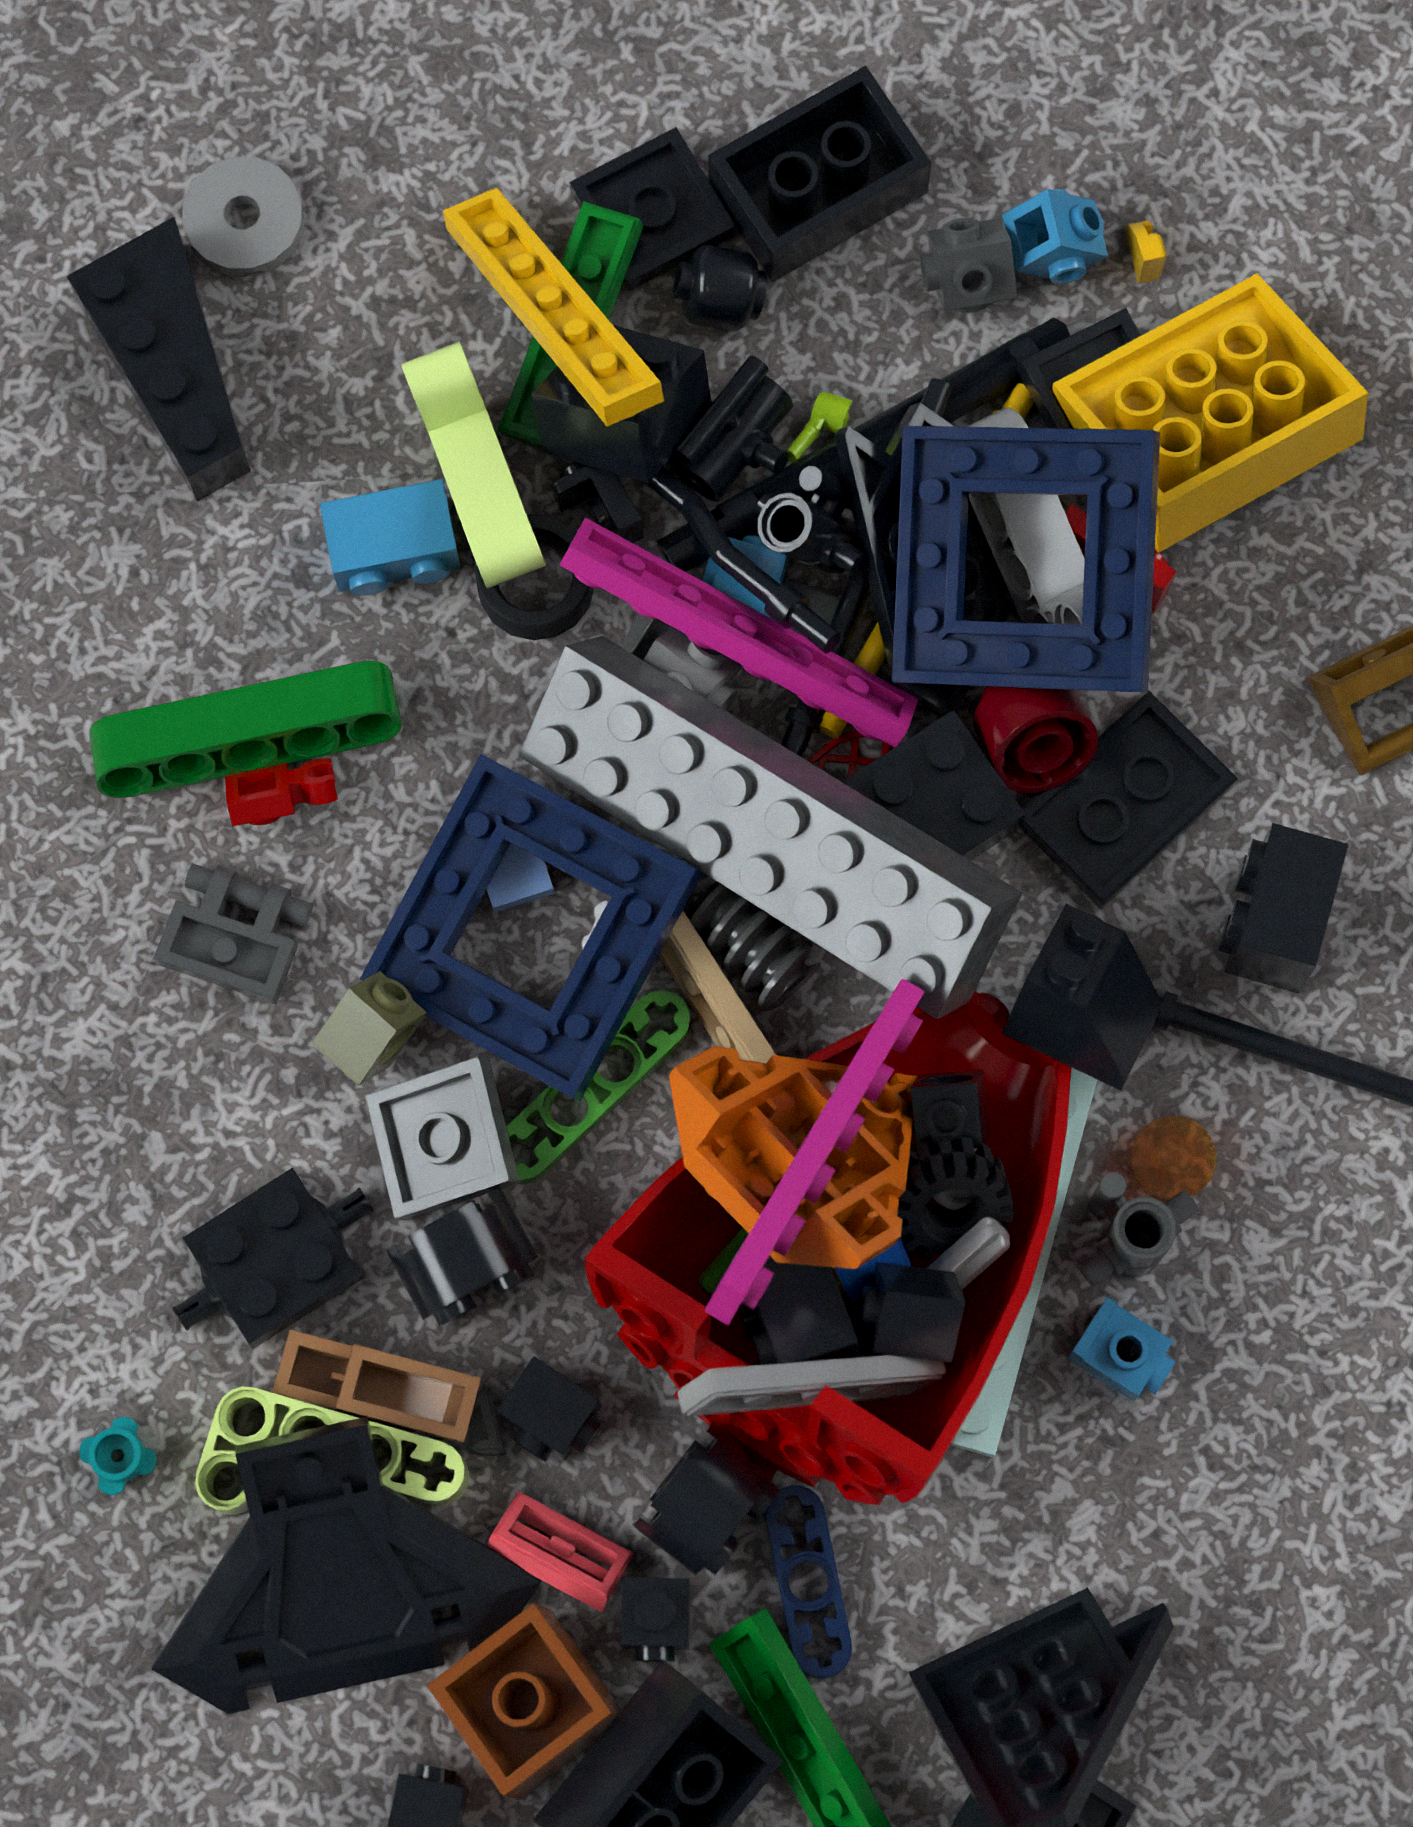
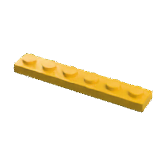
[442,187,664,427]

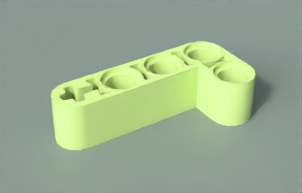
[401,341,546,589]
[195,1386,469,1515]

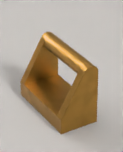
[1308,625,1413,775]

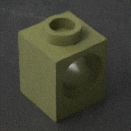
[311,971,427,1086]

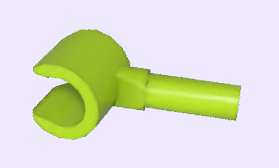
[786,392,852,463]

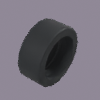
[474,514,594,640]

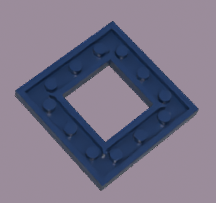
[892,426,1160,693]
[360,754,703,1101]

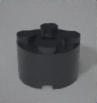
[386,1188,538,1326]
[632,1419,780,1575]

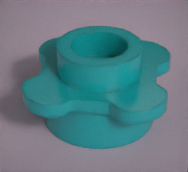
[79,1417,157,1495]

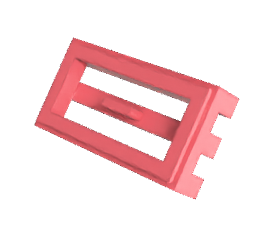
[487,1491,634,1613]

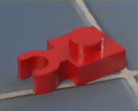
[225,758,338,827]

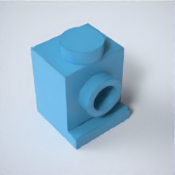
[1068,1296,1176,1401]

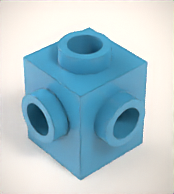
[1002,189,1108,284]

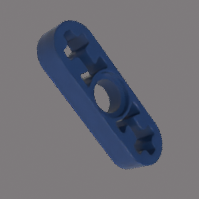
[766,1485,852,1679]

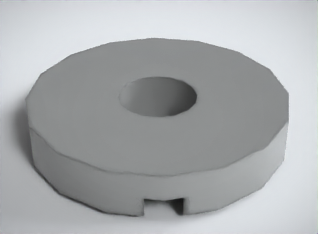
[182,157,304,277]

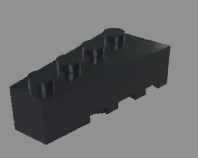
[66,216,251,502]

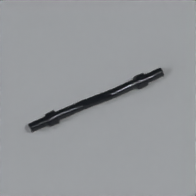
[644,467,841,653]

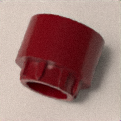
[973,686,1098,793]

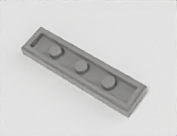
[677,1355,946,1416]

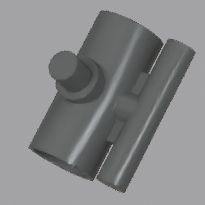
[1078,1172,1199,1286]

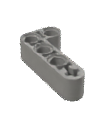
[967,408,1085,625]

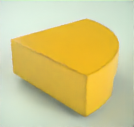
[1124,220,1167,284]

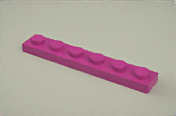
[560,517,919,748]
[705,978,925,1325]

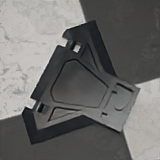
[151,1417,542,1714]

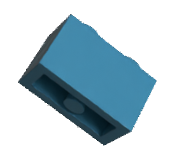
[319,479,461,596]

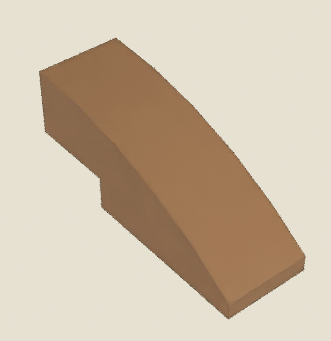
[272,1329,481,1443]

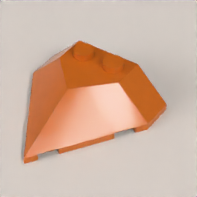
[669,1046,917,1269]

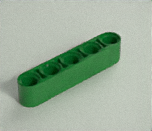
[89,661,402,798]

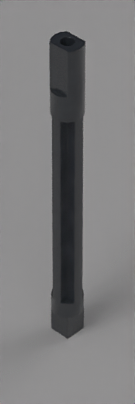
[656,317,1071,572]

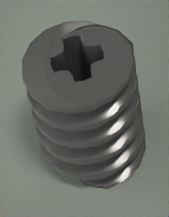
[686,881,821,1011]

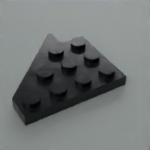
[908,1587,1174,1827]

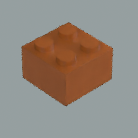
[427,1603,622,1799]

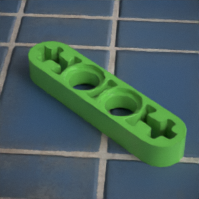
[506,990,691,1185]

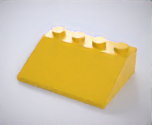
[1052,273,1368,553]

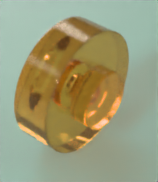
[1130,1116,1217,1202]

